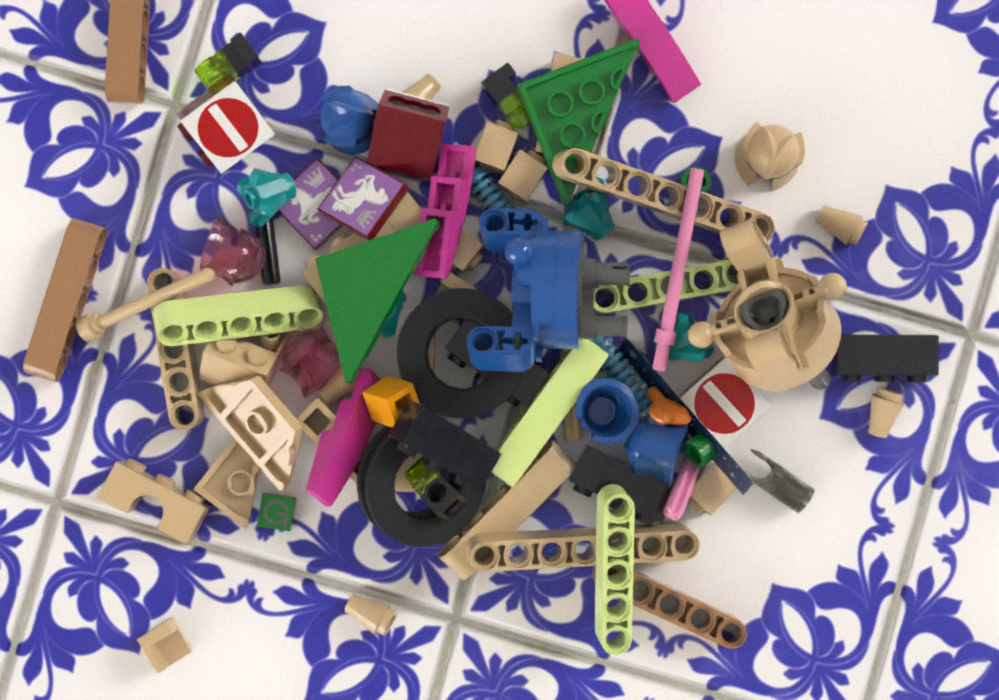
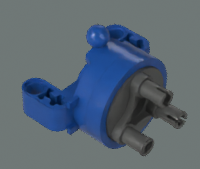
[466,208,630,372]

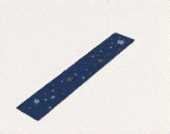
[618,338,754,495]

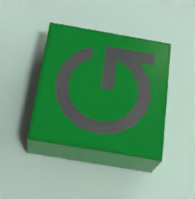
[257,493,297,531]

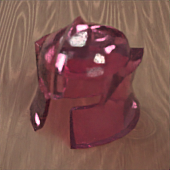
[200,214,265,286]
[279,326,341,398]

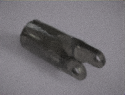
[743,449,815,513]

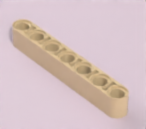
[552,148,775,241]
[465,523,700,572]

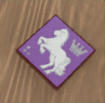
[317,156,409,241]
[278,157,342,251]

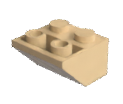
[198,332,290,386]

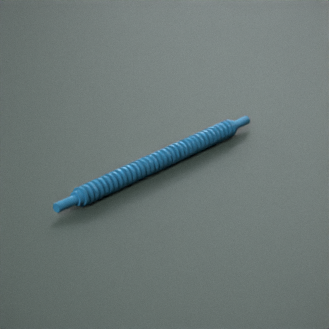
[453,141,652,421]

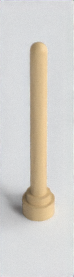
[76,268,215,342]

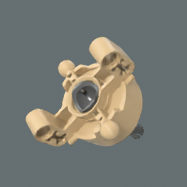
[688,218,847,391]

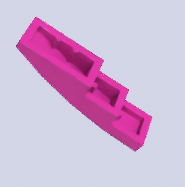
[604,0,702,103]
[414,144,477,279]
[306,368,382,507]

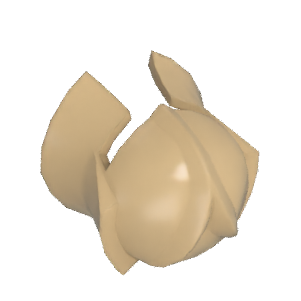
[735,122,805,191]

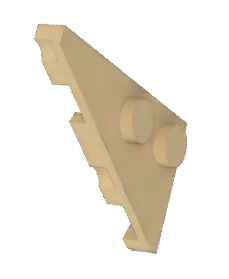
[193,437,260,528]

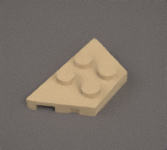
[197,375,303,492]

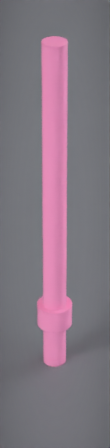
[652,168,704,372]

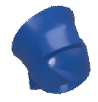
[320,85,378,155]
[575,378,640,444]
[623,416,689,488]

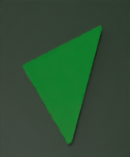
[517,38,640,207]
[315,219,440,384]

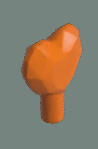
[647,387,692,426]

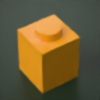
[362,376,419,428]

